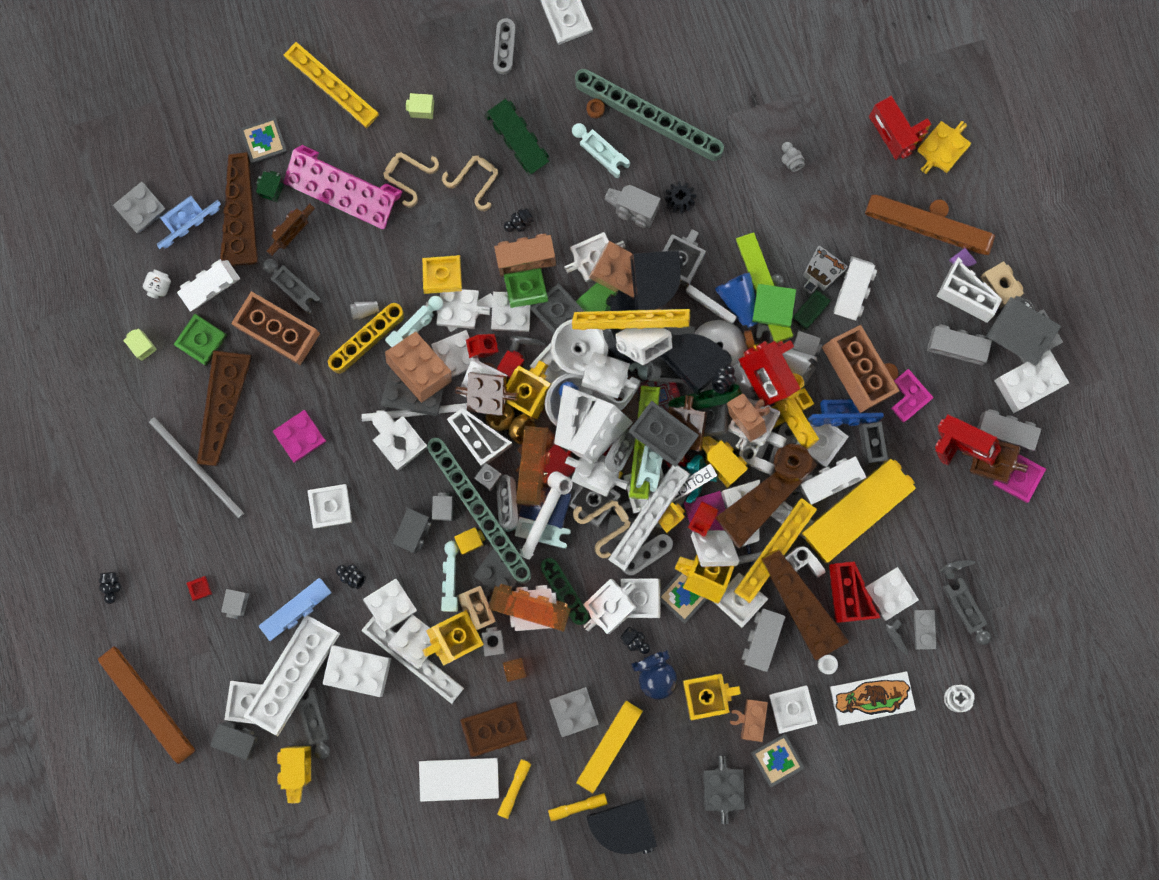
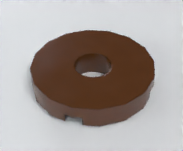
[773,443,813,481]

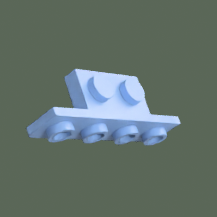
[157,196,221,249]
[259,578,332,641]

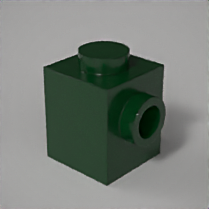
[256,171,284,203]

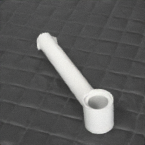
[520,471,573,560]

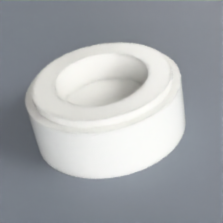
[818,655,838,674]

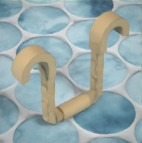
[383,152,439,208]
[442,155,498,211]
[573,500,631,558]

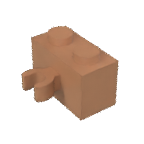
[727,394,770,442]
[730,699,768,742]

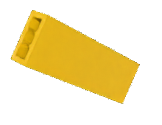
[801,459,916,563]

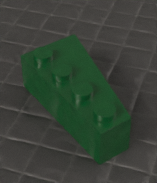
[484,98,549,176]

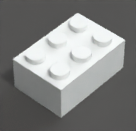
[994,350,1069,414]
[323,646,391,697]

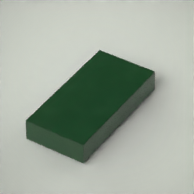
[792,289,831,330]

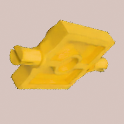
[917,121,971,174]

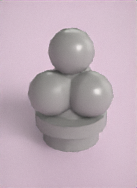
[781,142,805,172]

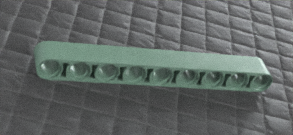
[575,69,724,161]
[427,438,531,584]

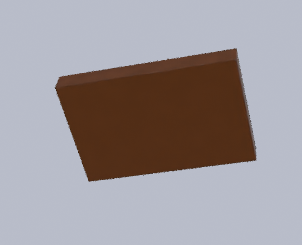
[460,702,528,757]

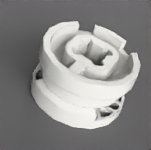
[944,685,975,712]

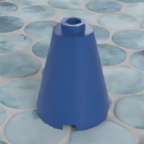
[715,272,757,327]

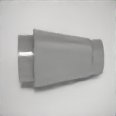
[350,301,379,320]

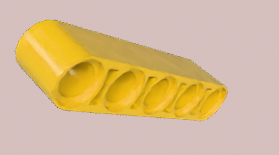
[328,303,405,374]
[576,700,643,794]

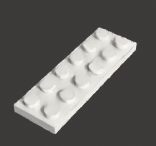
[243,616,340,737]

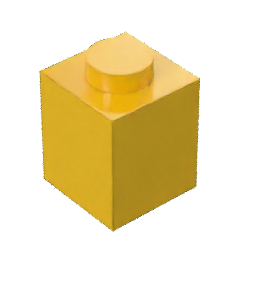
[454,527,486,555]

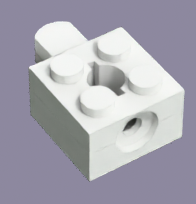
[372,411,427,471]

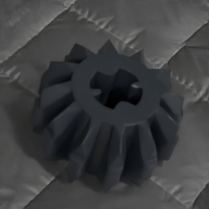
[664,181,697,214]

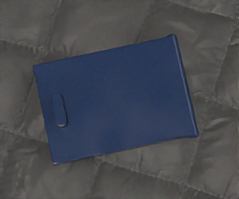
[519,483,572,529]

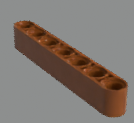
[865,195,995,255]
[98,646,195,764]

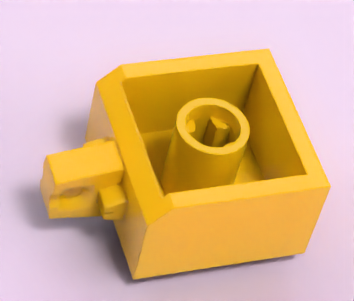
[506,361,551,419]
[702,436,748,488]
[675,554,734,604]
[422,610,484,666]
[682,673,741,720]
[277,746,311,803]

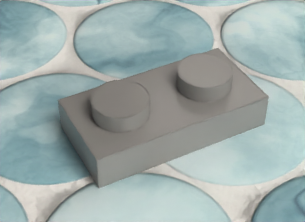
[914,610,936,649]

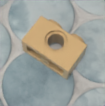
[980,261,1024,309]
[457,586,496,630]

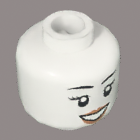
[143,269,171,299]

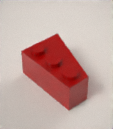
[829,561,880,623]

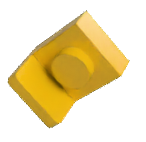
[657,502,685,533]

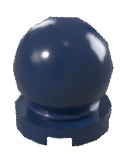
[631,650,677,700]

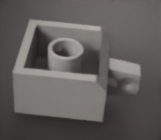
[605,185,660,228]
[662,229,706,288]
[568,477,621,528]

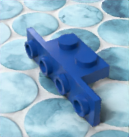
[807,399,884,427]

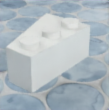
[937,257,1002,323]

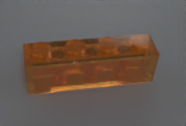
[516,426,552,507]
[488,584,571,632]

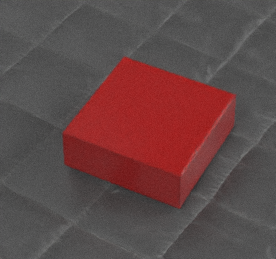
[186,576,212,601]

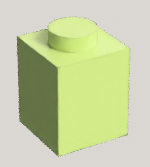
[406,93,434,119]
[123,328,157,361]

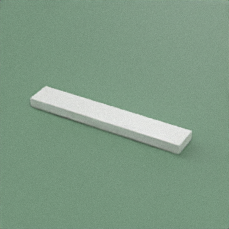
[608,465,690,571]
[361,616,464,704]

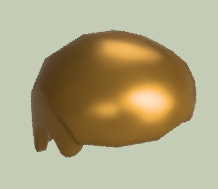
[486,403,515,431]
[509,414,537,445]

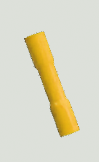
[497,759,531,819]
[548,793,608,822]

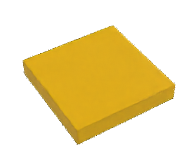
[422,255,462,294]

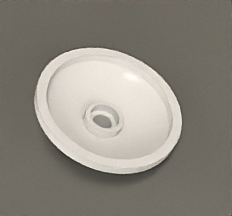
[551,319,608,376]
[695,320,747,366]
[545,373,593,426]

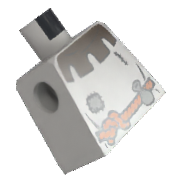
[803,246,848,294]

